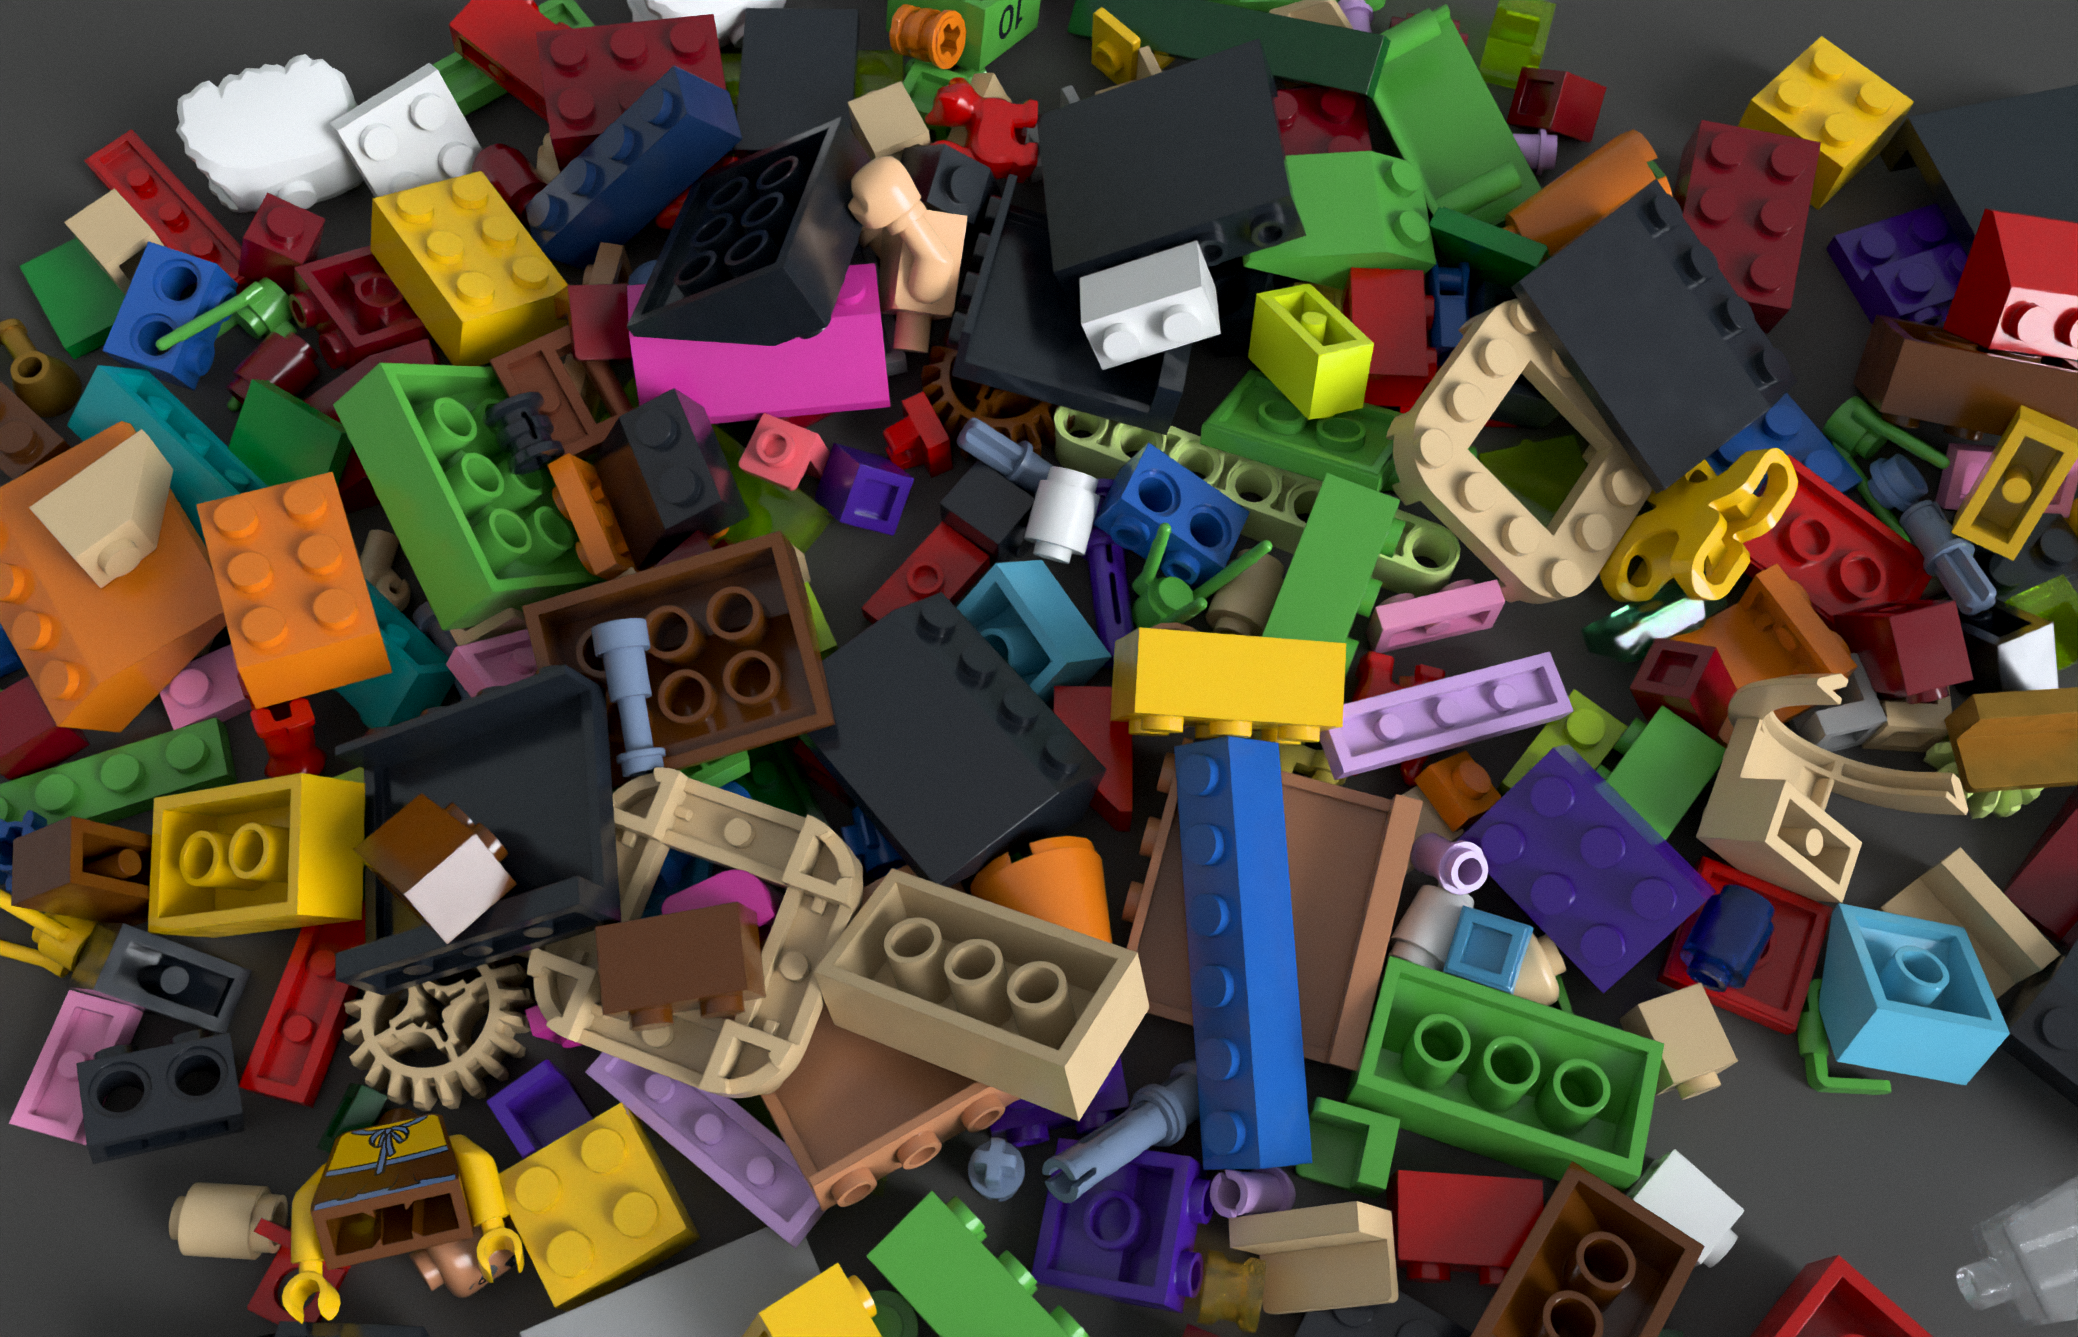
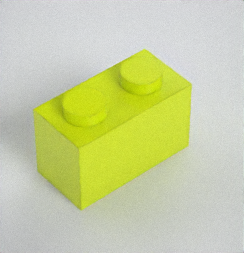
[1248,283,1374,420]

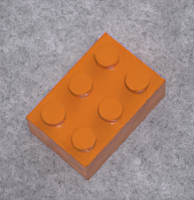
[196,472,392,709]

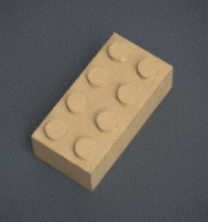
[813,868,1150,1121]

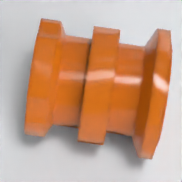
[889,4,966,69]

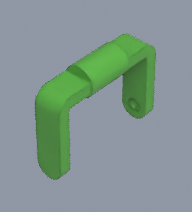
[1797,979,1891,1095]

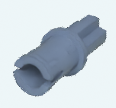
[957,418,1056,497]
[1899,500,1996,616]
[968,1137,1025,1202]

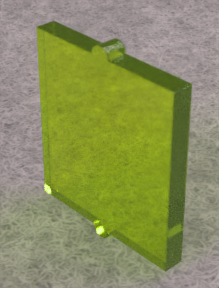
[1477,435,1586,528]

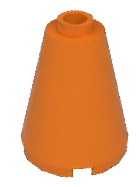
[1502,129,1673,256]
[970,836,1112,943]

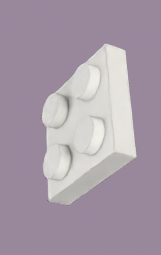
[329,63,483,198]

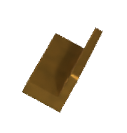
[1944,687,2078,793]

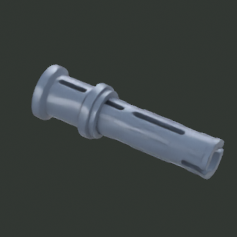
[1042,1059,1200,1203]

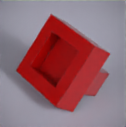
[882,391,953,478]

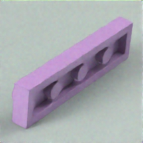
[1319,651,1574,780]
[585,1052,826,1249]

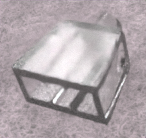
[1956,1173,2078,1328]

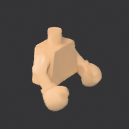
[848,156,967,353]

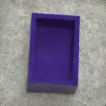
[1457,744,1716,994]

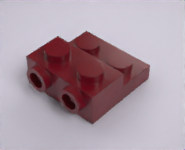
[289,245,434,371]

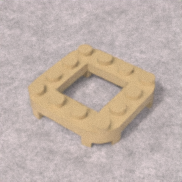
[1386,299,1653,604]
[527,767,864,1098]

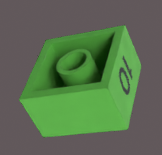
[886,0,1041,71]

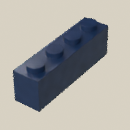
[525,65,742,270]

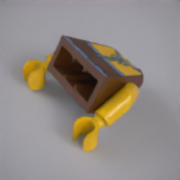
[282,1108,525,1324]

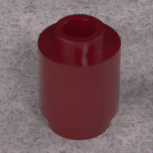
[472,143,548,227]
[226,331,320,405]

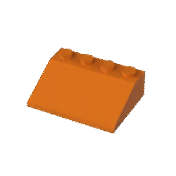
[0,421,226,733]

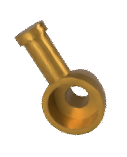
[0,318,82,417]

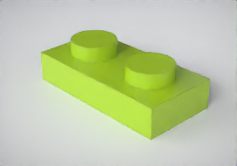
[1497,689,1628,796]

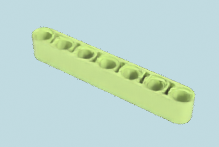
[1054,406,1461,598]

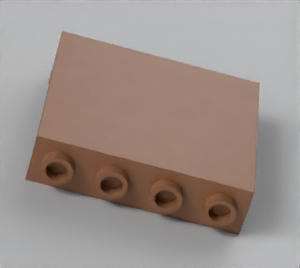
[1121,738,1423,1071]
[722,865,1020,1212]

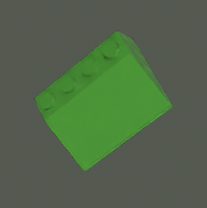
[333,363,609,631]

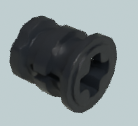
[483,392,565,475]

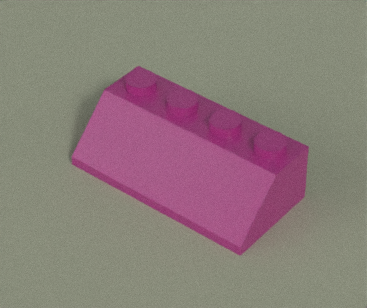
[627,263,890,424]

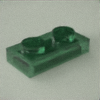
[1581,580,1729,663]

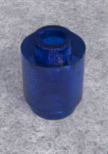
[1679,884,1775,992]

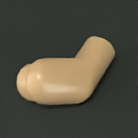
[360,530,411,612]

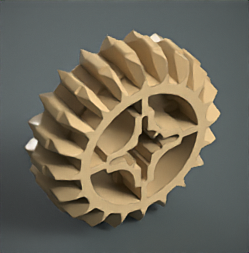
[342,956,535,1111]

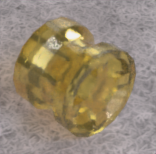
[1197,1249,1266,1334]

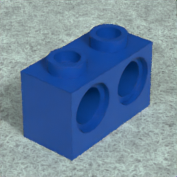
[102,241,238,391]
[1093,442,1250,591]

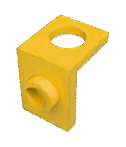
[1091,7,1175,85]

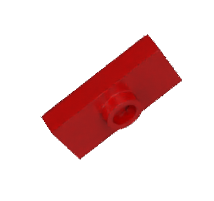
[861,521,990,624]

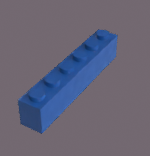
[1174,736,1312,1170]

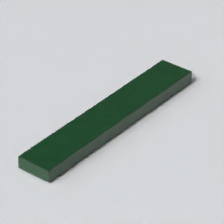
[1067,0,1391,99]

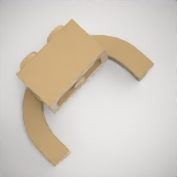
[1696,673,1968,903]

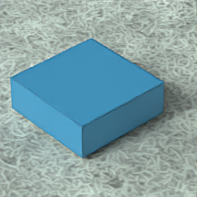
[1443,905,1533,995]

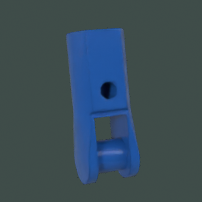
[1425,261,1470,366]

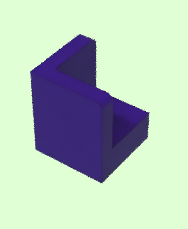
[815,443,914,536]
[486,1059,595,1159]

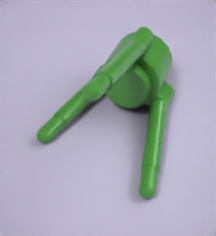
[156,277,297,412]
[1822,396,1950,543]
[1132,523,1272,628]

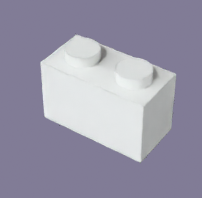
[1079,240,1221,370]

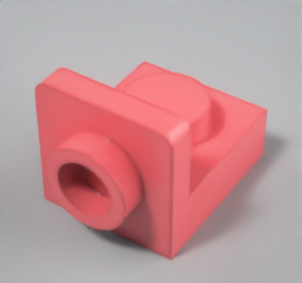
[739,413,830,491]

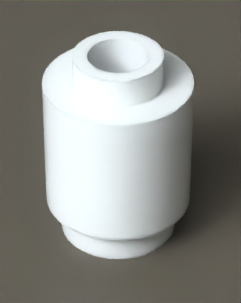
[1024,466,1100,564]
[1387,884,1475,973]

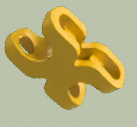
[1599,448,1798,602]

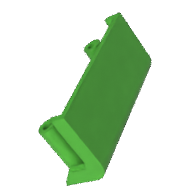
[1366,4,1541,228]

